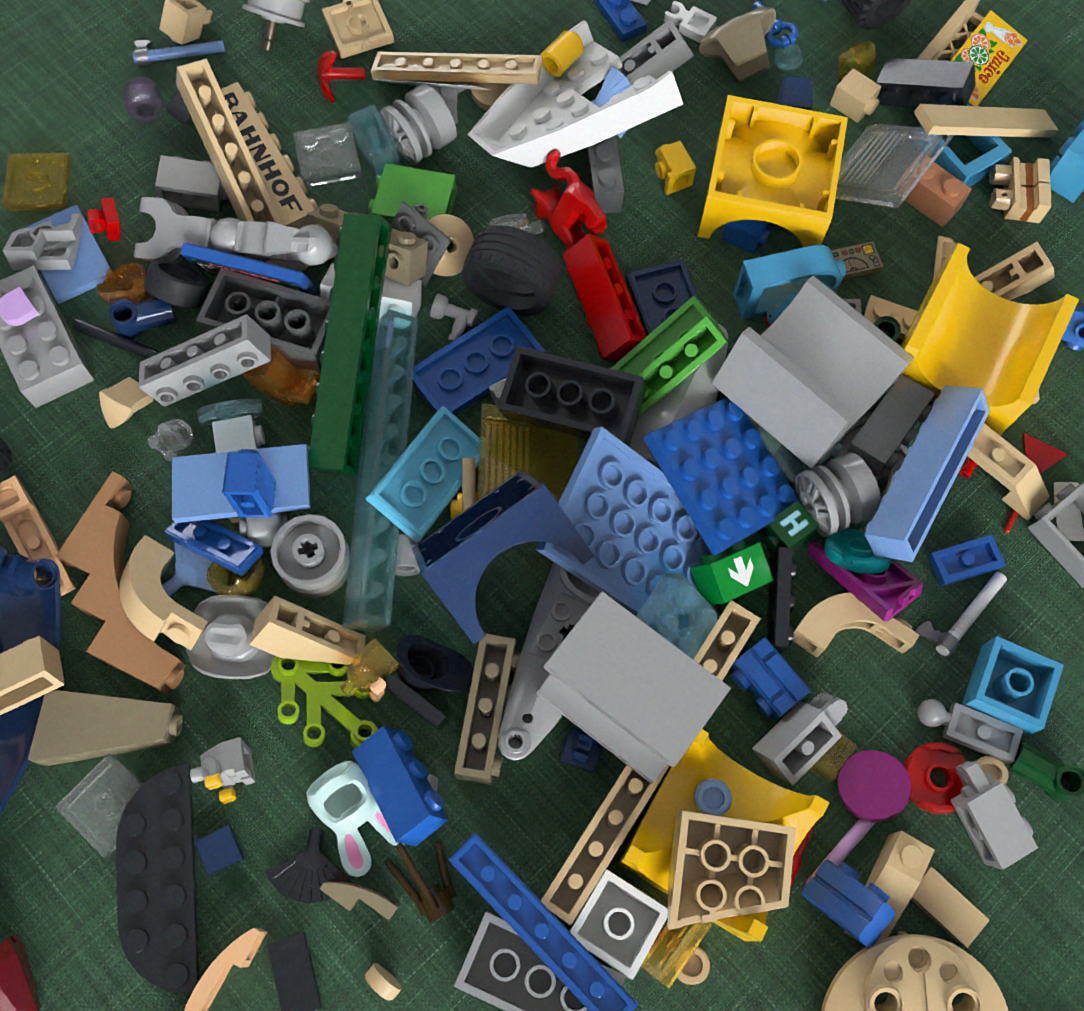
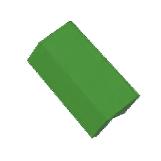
[610,296,728,418]

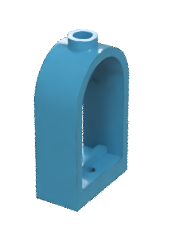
[733,245,846,319]

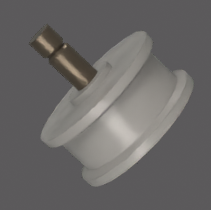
[242,0,310,52]

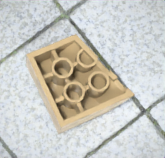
[668,809,796,930]

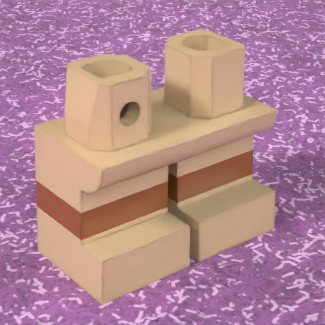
[989,157,1052,223]

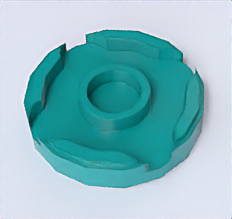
[824,529,892,574]

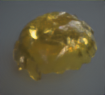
[207,558,265,596]

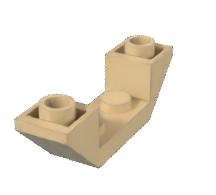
[967,423,1050,521]

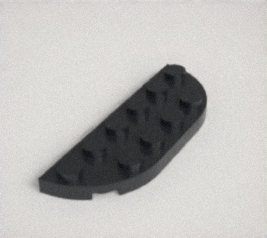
[116,763,200,993]

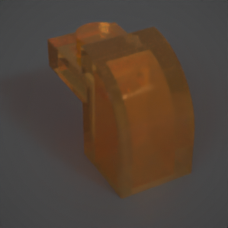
[242,350,320,407]

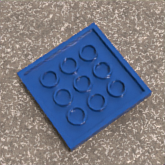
[643,397,801,556]

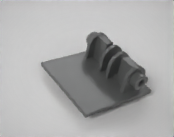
[391,201,451,286]

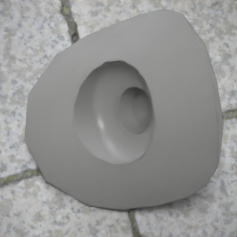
[186,594,275,679]

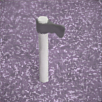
[915,572,1007,656]

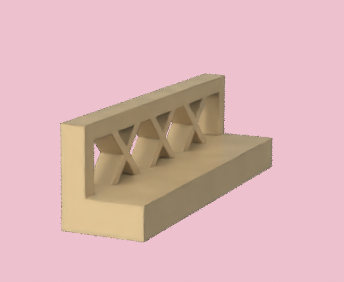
[917,0,985,61]

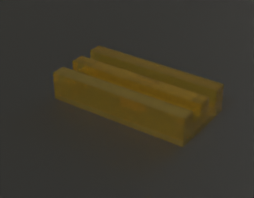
[640,922,712,988]

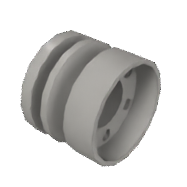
[379,84,457,165]
[795,452,881,537]

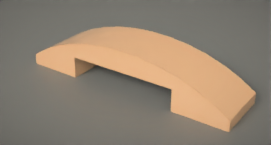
[0,475,76,597]
[184,928,267,1011]

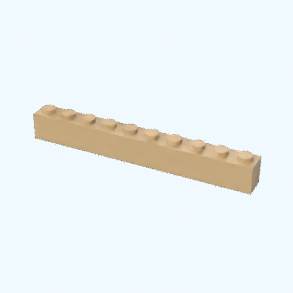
[541,600,761,926]

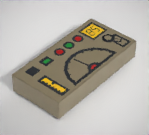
[831,241,883,280]

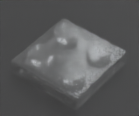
[293,122,362,187]

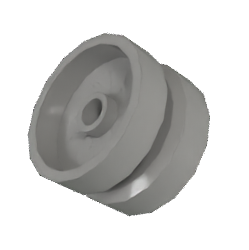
[270,514,352,599]

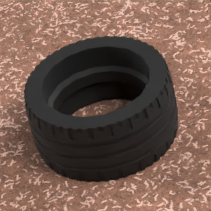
[462,225,562,316]

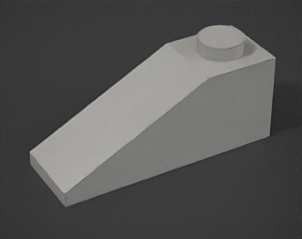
[604,19,694,86]

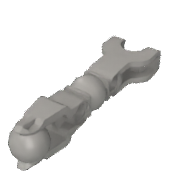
[134,197,339,266]

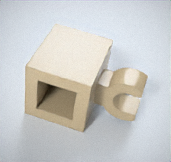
[159,0,213,45]

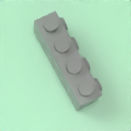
[139,314,271,407]

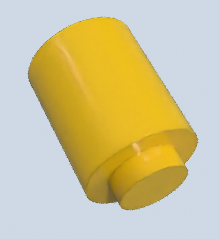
[540,30,584,77]

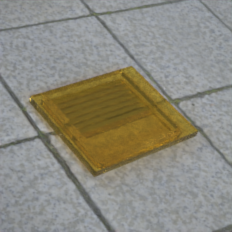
[477,404,577,503]

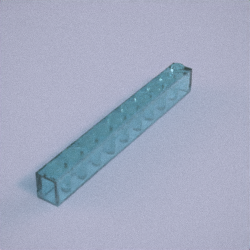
[342,309,418,633]

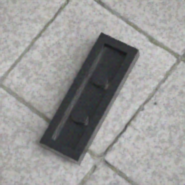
[766,547,796,654]

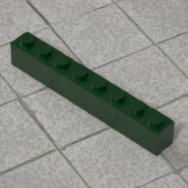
[307,214,392,475]

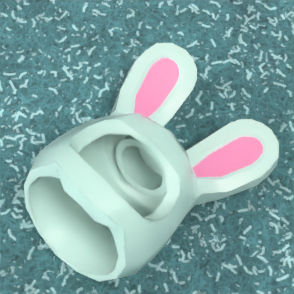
[306,761,405,877]

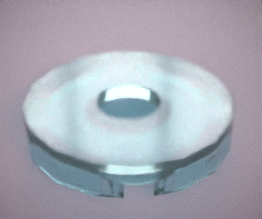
[196,399,263,426]

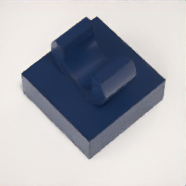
[560,727,602,773]

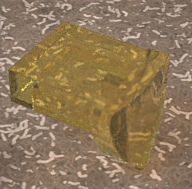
[838,40,876,82]
[811,732,857,782]

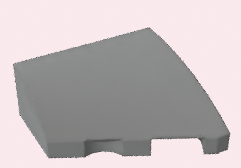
[3,213,83,271]

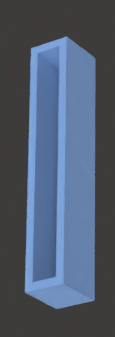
[865,386,990,562]

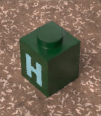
[761,500,819,552]

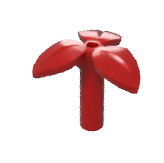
[317,51,365,103]

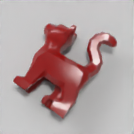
[531,150,608,252]

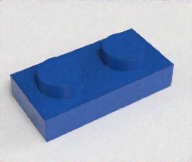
[594,0,647,42]
[927,534,1006,587]

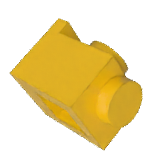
[655,141,696,195]

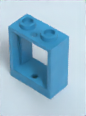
[913,103,1012,187]

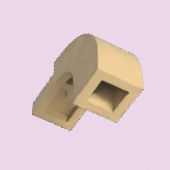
[119,535,208,650]
[793,592,920,657]

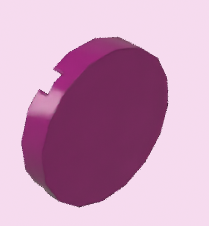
[837,750,911,823]

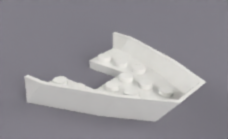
[467,20,683,168]

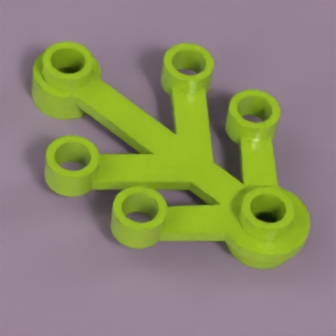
[271,656,378,749]

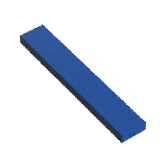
[448,832,639,1011]

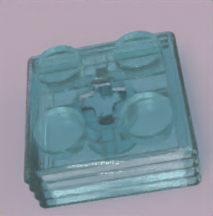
[636,573,720,659]

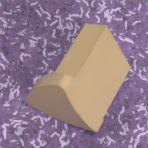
[99,377,153,429]

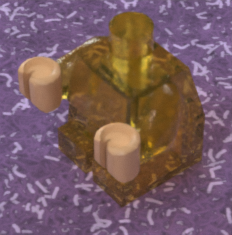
[339,638,399,703]

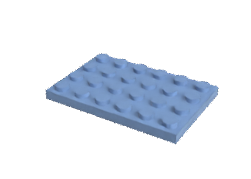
[536,427,727,651]

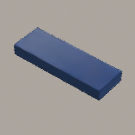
[164,520,264,576]

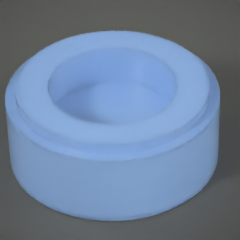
[694,778,732,816]

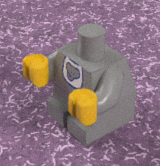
[190,737,256,804]

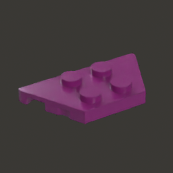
[807,542,923,622]

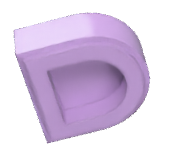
[0,286,39,326]

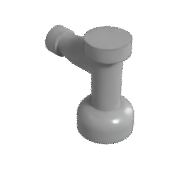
[430,293,478,343]

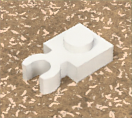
[664,1,718,43]

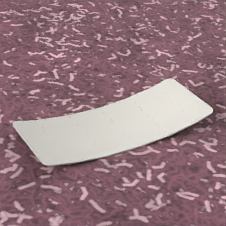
[1054,482,1084,541]

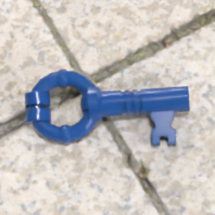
[752,1,799,49]

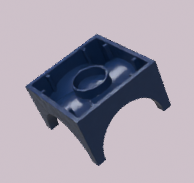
[411,470,595,644]

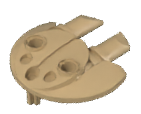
[821,931,1008,1011]

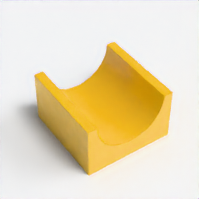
[901,243,1079,435]

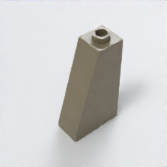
[28,690,183,766]

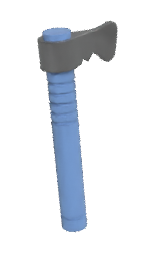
[133,40,225,66]

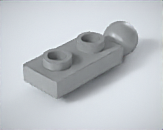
[917,699,1023,764]

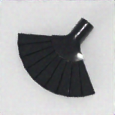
[265,829,353,903]

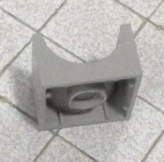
[711,276,914,468]
[536,592,731,784]

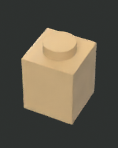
[830,68,882,123]

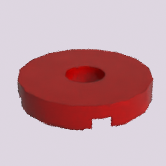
[903,742,966,814]

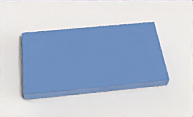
[172,444,311,523]

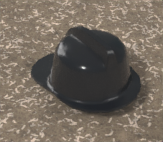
[395,635,474,692]

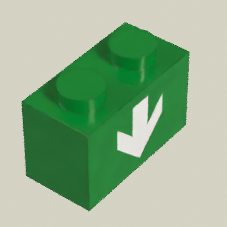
[690,540,773,606]

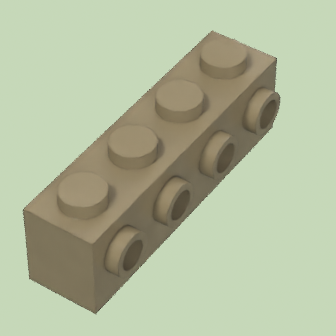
[307,204,428,286]
[454,634,521,785]

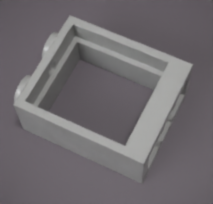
[1027,482,1084,588]

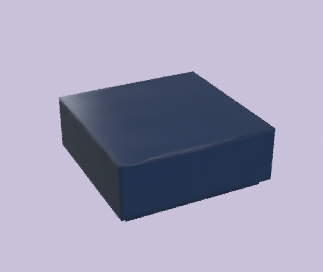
[195,825,244,876]

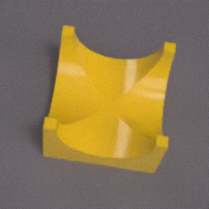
[697,95,848,247]
[618,729,829,941]

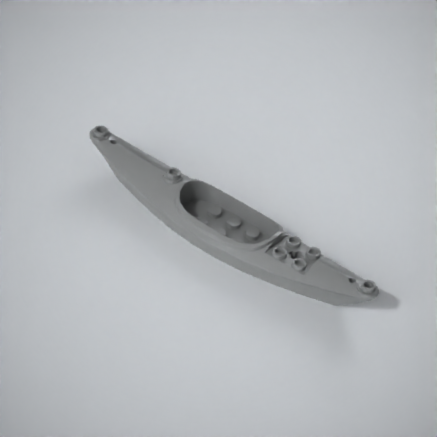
[498,324,728,760]

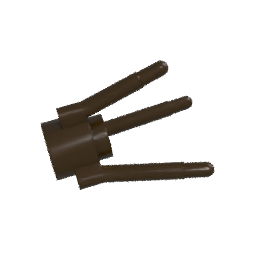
[385,841,457,923]

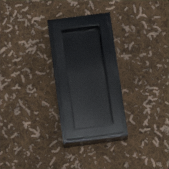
[385,673,449,730]
[267,932,323,1011]

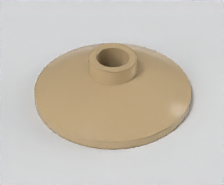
[428,214,474,277]

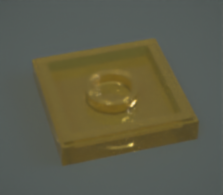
[2,153,72,210]

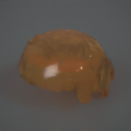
[97,262,147,303]

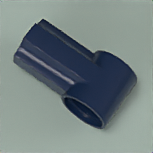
[108,298,177,339]

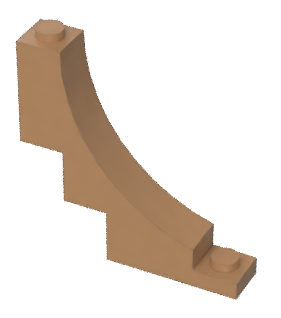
[56,471,186,695]

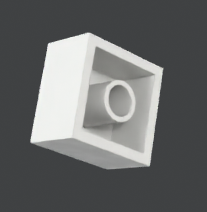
[569,869,668,980]

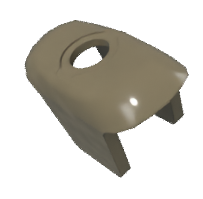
[699,7,776,82]

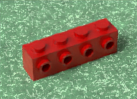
[563,234,647,361]

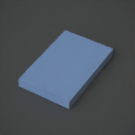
[25,205,115,304]

